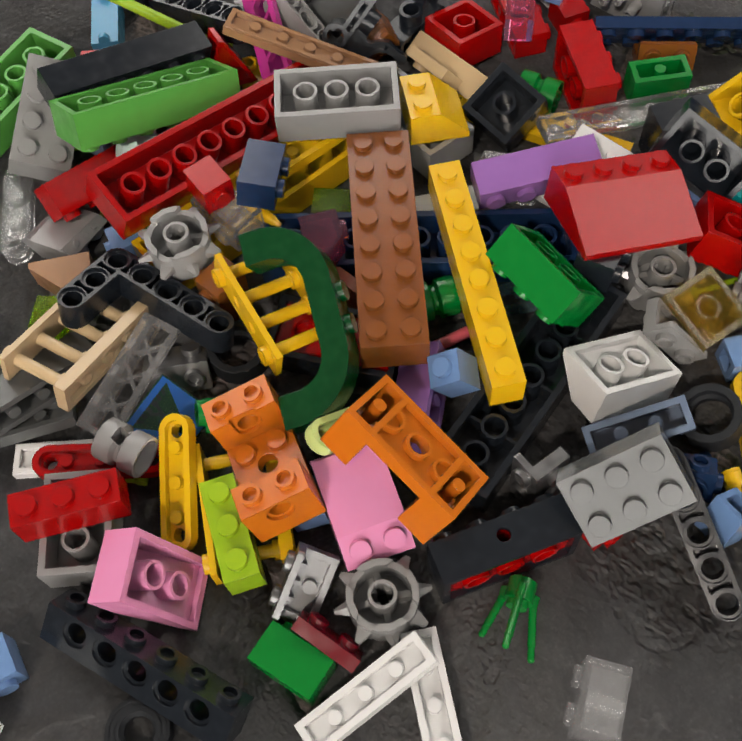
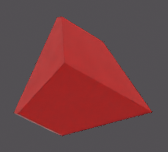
[207,27,258,85]

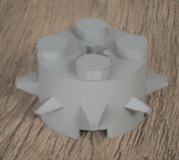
[138,206,222,283]
[622,245,704,311]
[333,555,432,647]

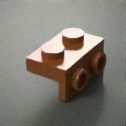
[632,41,698,70]

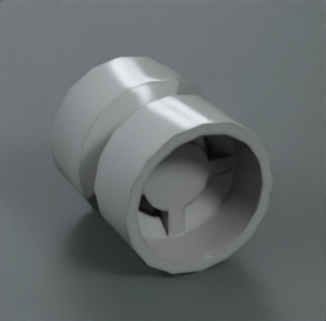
[91,417,159,478]

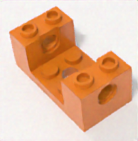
[201,374,327,543]
[320,374,489,544]

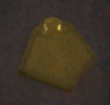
[662,266,742,352]

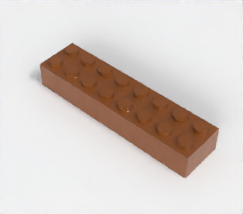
[346,130,430,369]

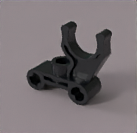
[322,0,408,65]
[389,0,445,57]

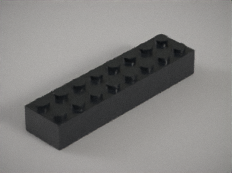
[446,285,628,513]

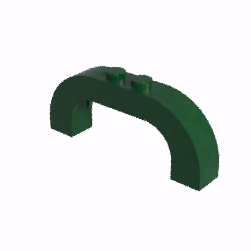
[238,227,360,433]

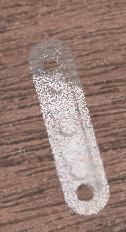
[1,169,36,265]

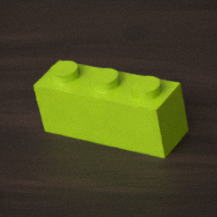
[198,472,267,596]

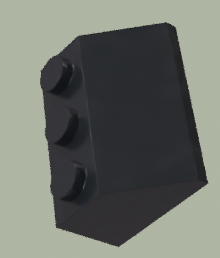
[648,96,742,199]

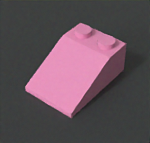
[310,445,416,572]
[87,527,208,631]

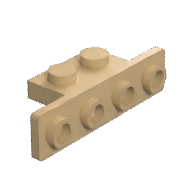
[406,30,488,100]

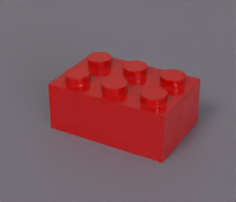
[553,19,622,127]

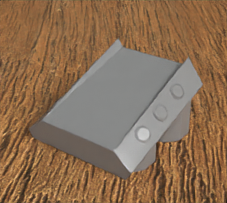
[22,208,108,259]

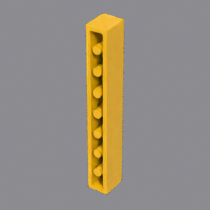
[428,160,527,406]

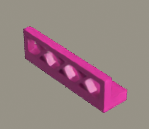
[242,0,292,80]

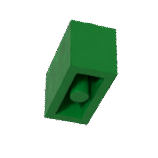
[622,54,693,107]
[247,620,337,706]

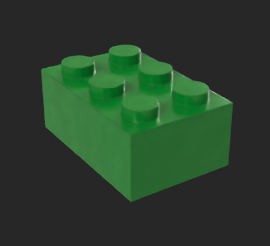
[486,223,605,327]

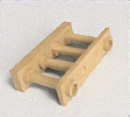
[0,301,151,412]

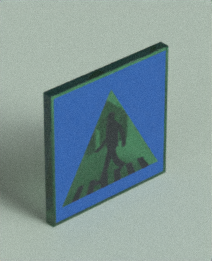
[126,374,205,441]

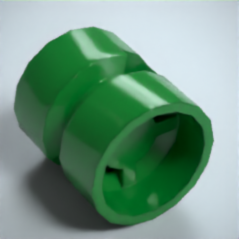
[520,69,564,117]
[424,274,461,322]

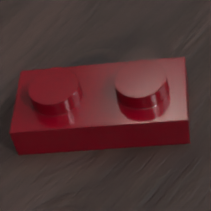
[291,609,363,673]

